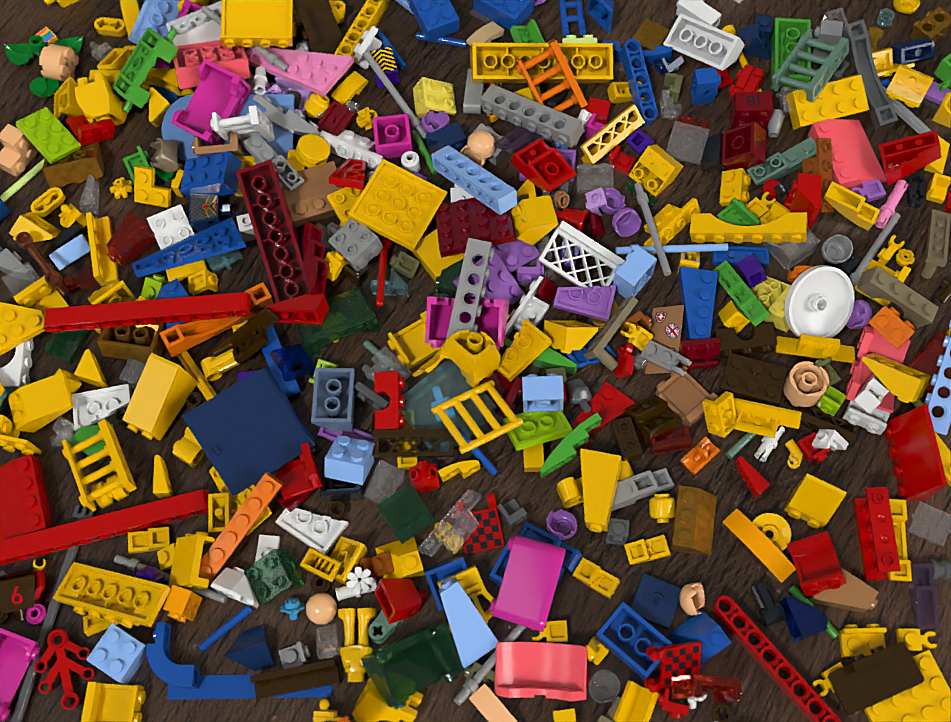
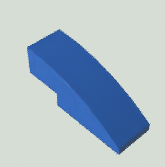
[518,522,583,573]

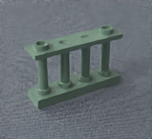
[772,28,849,103]

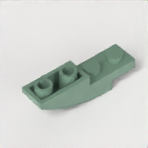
[747,137,817,186]

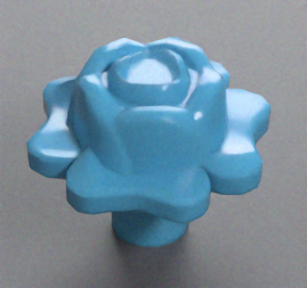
[280,598,305,620]

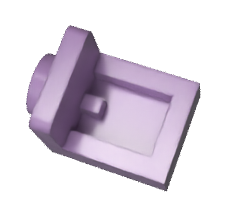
[585,187,607,216]

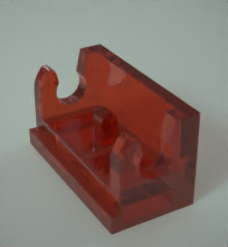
[647,426,693,455]

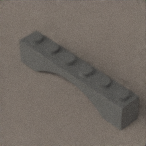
[842,19,898,131]

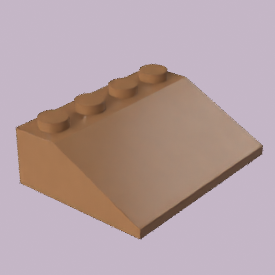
[283,161,342,227]

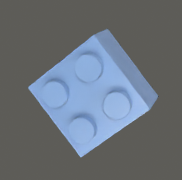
[612,246,657,299]
[522,374,564,412]
[324,435,375,485]
[86,623,147,685]

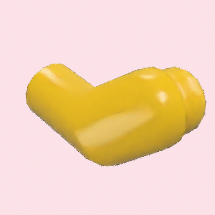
[785,439,803,469]

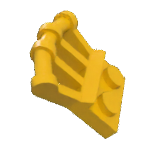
[437,565,495,633]

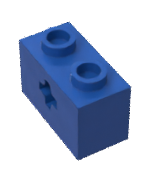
[690,67,721,105]

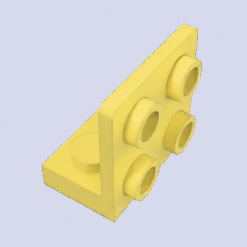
[413,77,456,119]

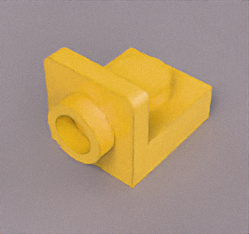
[188,269,219,295]
[586,636,610,665]

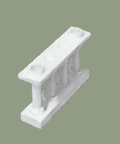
[210,105,275,144]

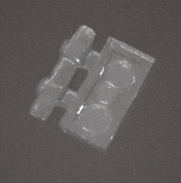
[362,346,412,382]

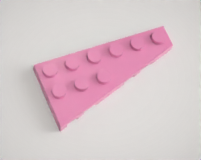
[245,47,354,96]

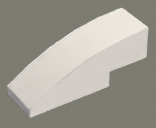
[854,373,889,413]

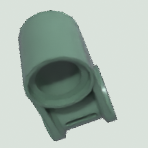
[368,610,404,644]

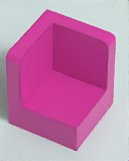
[585,113,607,142]

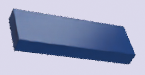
[712,246,770,267]

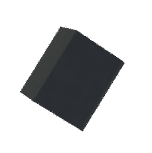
[319,473,364,503]

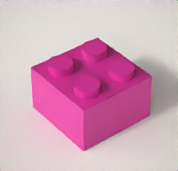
[373,114,413,159]

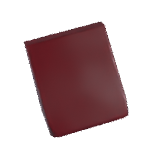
[589,213,605,238]
[537,277,557,305]

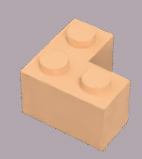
[0,124,39,178]

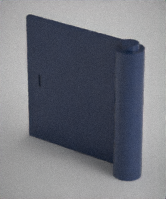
[182,367,318,497]

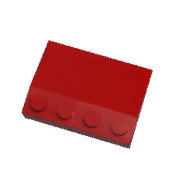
[884,404,947,502]
[0,454,54,541]

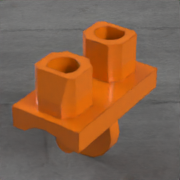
[680,437,720,475]

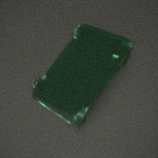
[296,287,380,359]
[360,623,464,710]

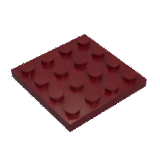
[435,197,516,258]

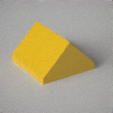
[323,536,368,586]

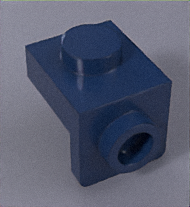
[653,56,685,75]

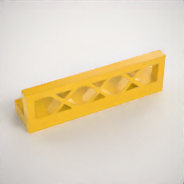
[580,104,644,164]
[86,212,119,286]

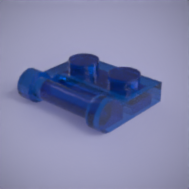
[270,344,316,382]

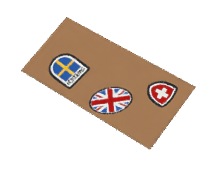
[645,305,684,374]

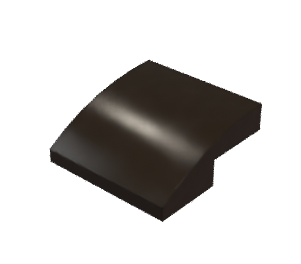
[624,394,681,439]

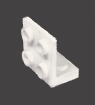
[147,204,194,250]

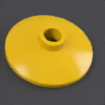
[752,513,791,552]

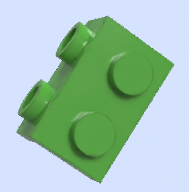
[510,19,545,43]
[123,145,157,183]
[716,198,760,243]

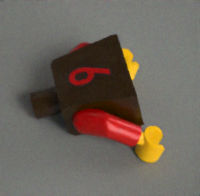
[0,559,46,621]

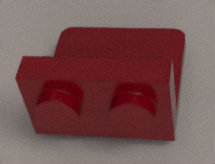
[469,371,523,418]

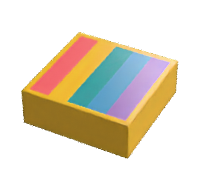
[35,27,58,44]

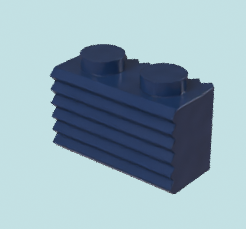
[891,37,935,65]

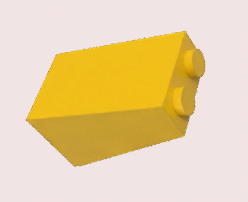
[122,353,198,441]

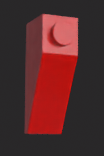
[265,294,330,324]

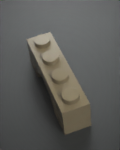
[857,266,939,328]

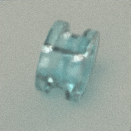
[877,9,895,27]

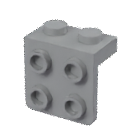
[329,219,384,272]

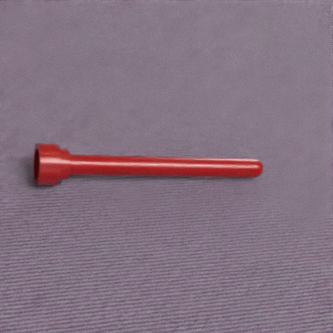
[376,235,392,307]

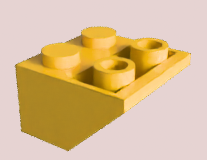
[629,145,684,197]

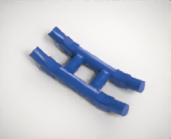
[558,0,586,37]

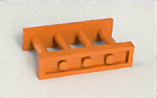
[515,39,588,112]

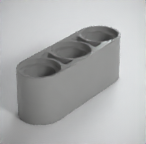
[463,68,485,114]

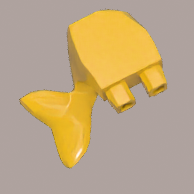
[75,72,149,126]
[412,330,500,388]
[352,672,423,722]

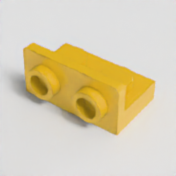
[702,391,737,438]
[838,624,887,657]

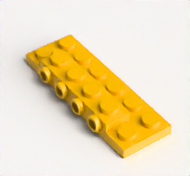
[53,562,171,628]

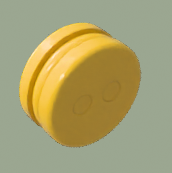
[295,134,330,168]

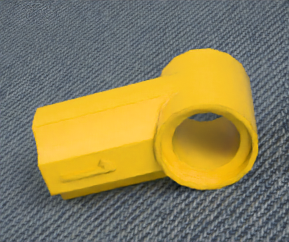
[200,349,240,381]

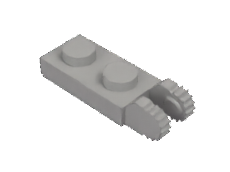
[640,340,692,376]

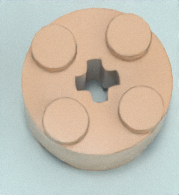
[39,43,79,82]
[783,361,829,407]

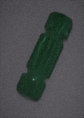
[626,179,658,207]

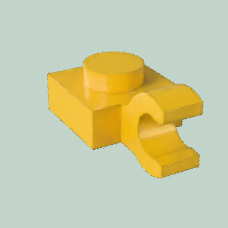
[171,163,184,197]
[877,235,905,266]

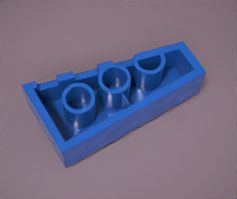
[677,266,718,340]

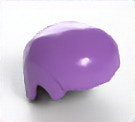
[421,110,450,133]
[599,188,626,215]
[612,207,642,237]
[846,299,873,329]
[546,509,578,540]

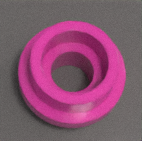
[25,604,47,625]

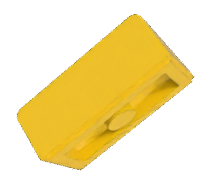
[924,136,950,174]

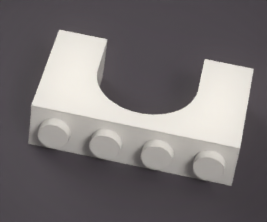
[676,0,742,28]
[0,338,34,393]

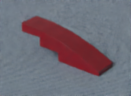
[303,222,329,296]

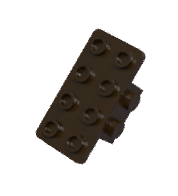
[293,0,343,54]
[828,642,924,715]

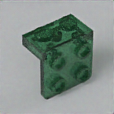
[245,549,304,605]

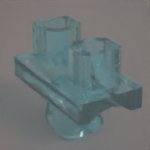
[206,249,243,272]

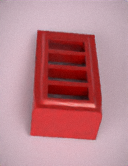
[735,456,770,499]

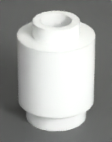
[401,151,420,173]

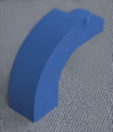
[146,622,200,689]

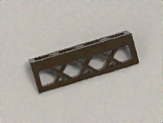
[778,394,859,447]
[372,429,455,458]
[250,659,341,700]

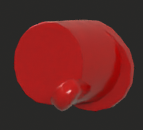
[554,208,590,234]

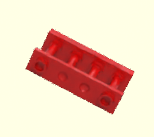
[852,487,901,581]

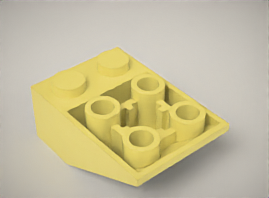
[747,276,791,332]

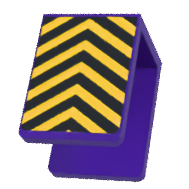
[369,46,400,88]

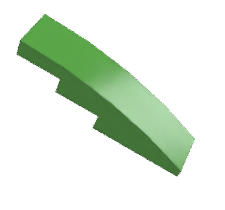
[712,260,771,327]
[500,337,577,374]
[540,413,601,478]

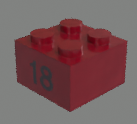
[729,92,773,130]
[721,121,766,170]

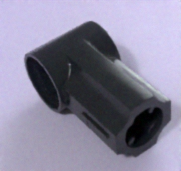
[750,581,786,627]

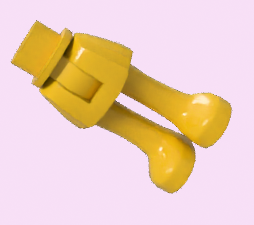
[338,608,377,682]

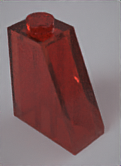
[106,210,157,266]

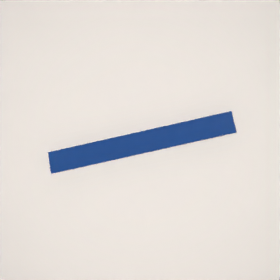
[167,674,332,699]

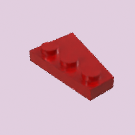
[329,158,366,190]
[571,382,636,437]

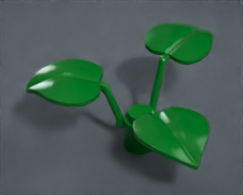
[5,35,83,98]

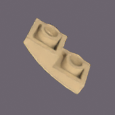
[466,22,504,46]

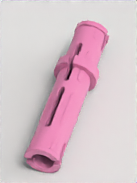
[874,180,909,228]

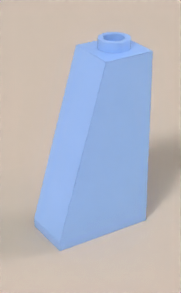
[438,577,498,669]

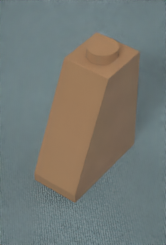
[809,568,879,613]

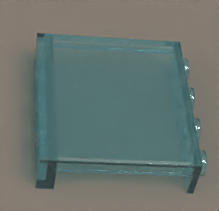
[402,359,498,461]

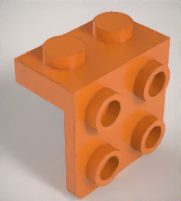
[868,306,915,350]

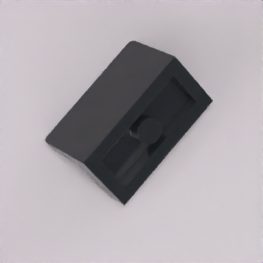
[701,133,729,172]

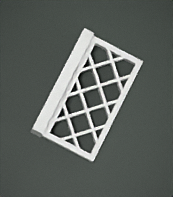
[538,221,625,288]

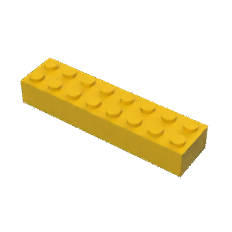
[470,43,613,83]

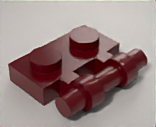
[678,337,721,371]

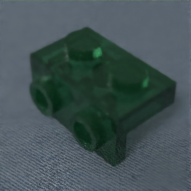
[45,330,88,364]

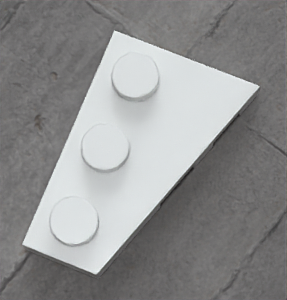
[72,384,132,432]
[276,508,348,555]

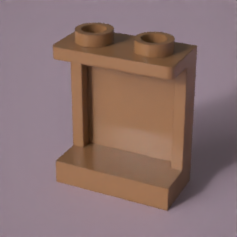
[192,133,247,157]
[656,366,719,429]

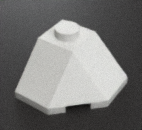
[210,566,259,608]

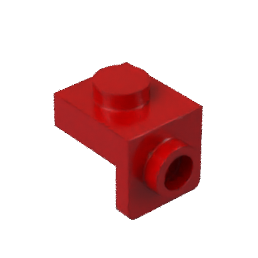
[796,432,831,463]
[657,687,689,720]

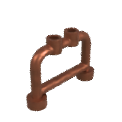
[16,232,69,295]

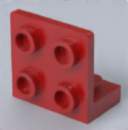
[277,442,322,500]

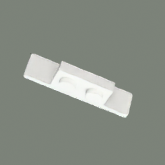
[320,130,383,171]
[505,276,550,338]

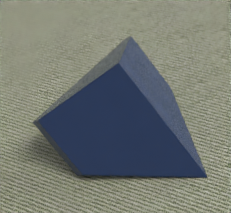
[224,624,275,672]

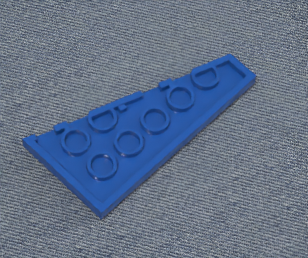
[132,217,247,278]

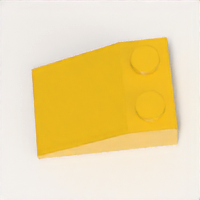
[862,353,931,403]
[7,372,74,433]
[784,473,847,529]

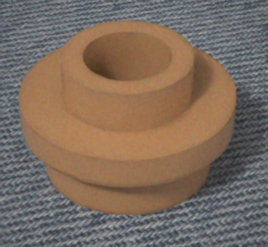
[553,190,570,209]

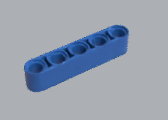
[621,38,658,126]
[261,325,301,398]

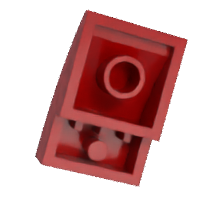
[511,138,577,193]

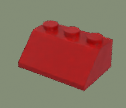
[783,173,822,235]

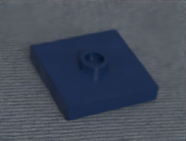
[631,574,681,629]

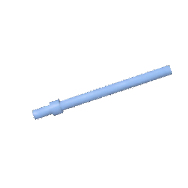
[615,243,728,254]

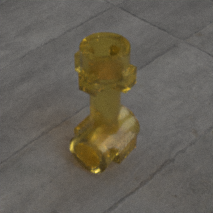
[867,27,884,52]

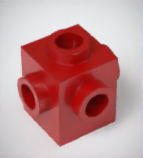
[409,461,440,493]

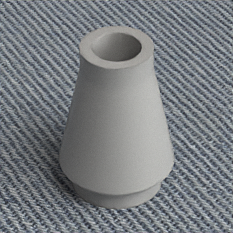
[768,109,785,138]

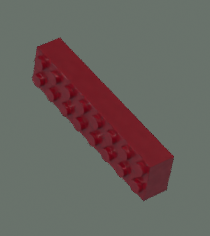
[236,159,311,303]

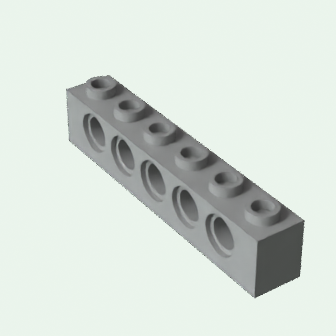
[480,84,583,148]
[446,238,495,339]

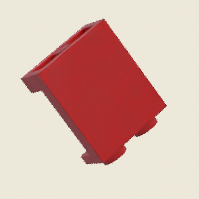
[787,531,847,596]

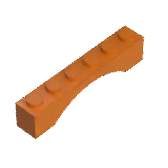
[159,282,273,357]
[198,472,285,585]

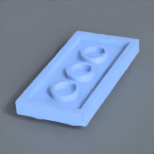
[128,0,180,44]

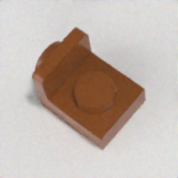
[621,311,652,332]
[360,552,394,578]

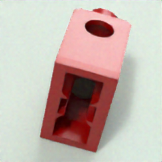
[374,579,427,624]

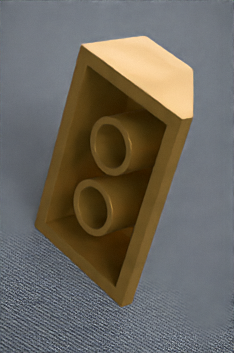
[42,142,104,188]
[97,323,166,363]
[670,485,717,556]

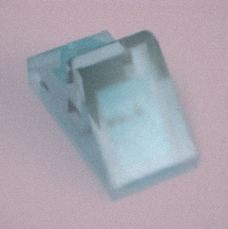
[370,268,410,297]

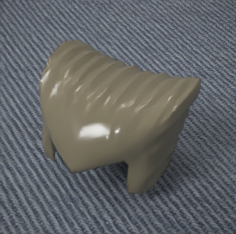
[150,138,179,173]

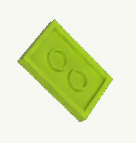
[16,107,81,164]
[502,411,573,451]

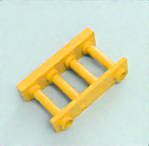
[62,419,137,512]

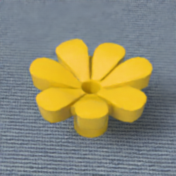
[110,177,134,199]

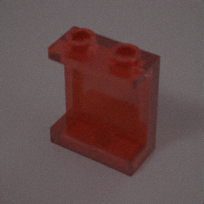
[672,674,742,704]

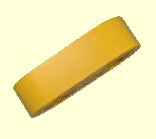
[94,17,127,37]

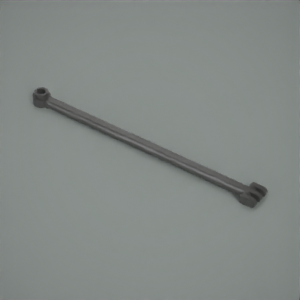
[10,504,97,722]

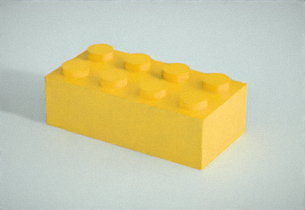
[785,75,869,130]

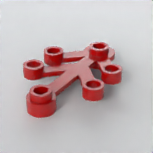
[34,629,95,710]

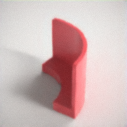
[846,325,911,413]
[494,642,587,701]

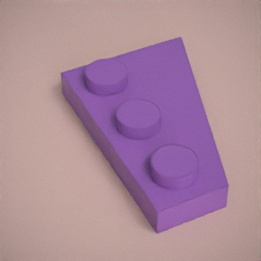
[553,285,617,322]

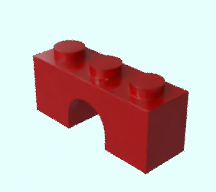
[374,371,405,430]

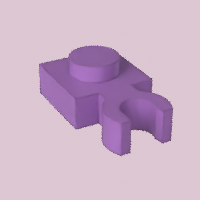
[851,179,886,202]

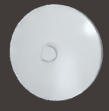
[784,265,854,338]

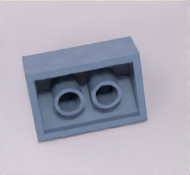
[311,368,356,431]

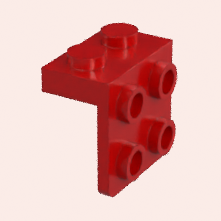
[66,114,115,146]

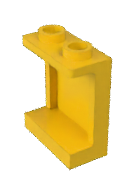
[387,311,440,370]
[169,532,215,590]
[81,682,146,722]

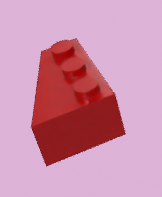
[879,130,941,186]

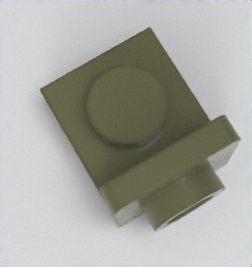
[663,73,683,103]
[389,251,420,279]
[813,357,841,389]
[464,662,495,684]

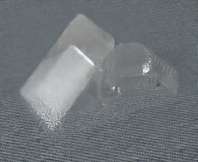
[316,623,341,660]

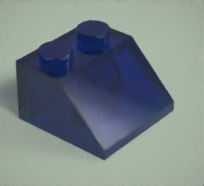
[779,596,828,643]

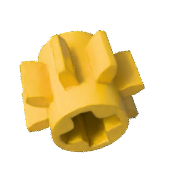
[356,107,378,131]

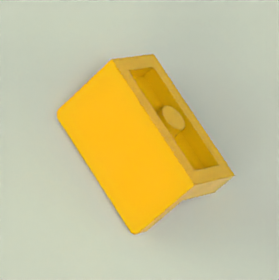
[613,680,659,722]

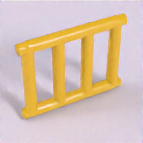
[431,380,524,454]

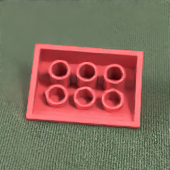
[173,40,250,90]
[808,119,886,190]

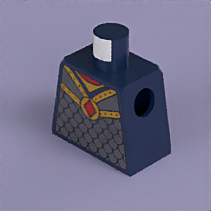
[189,193,232,232]

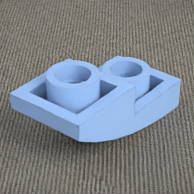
[49,234,90,271]

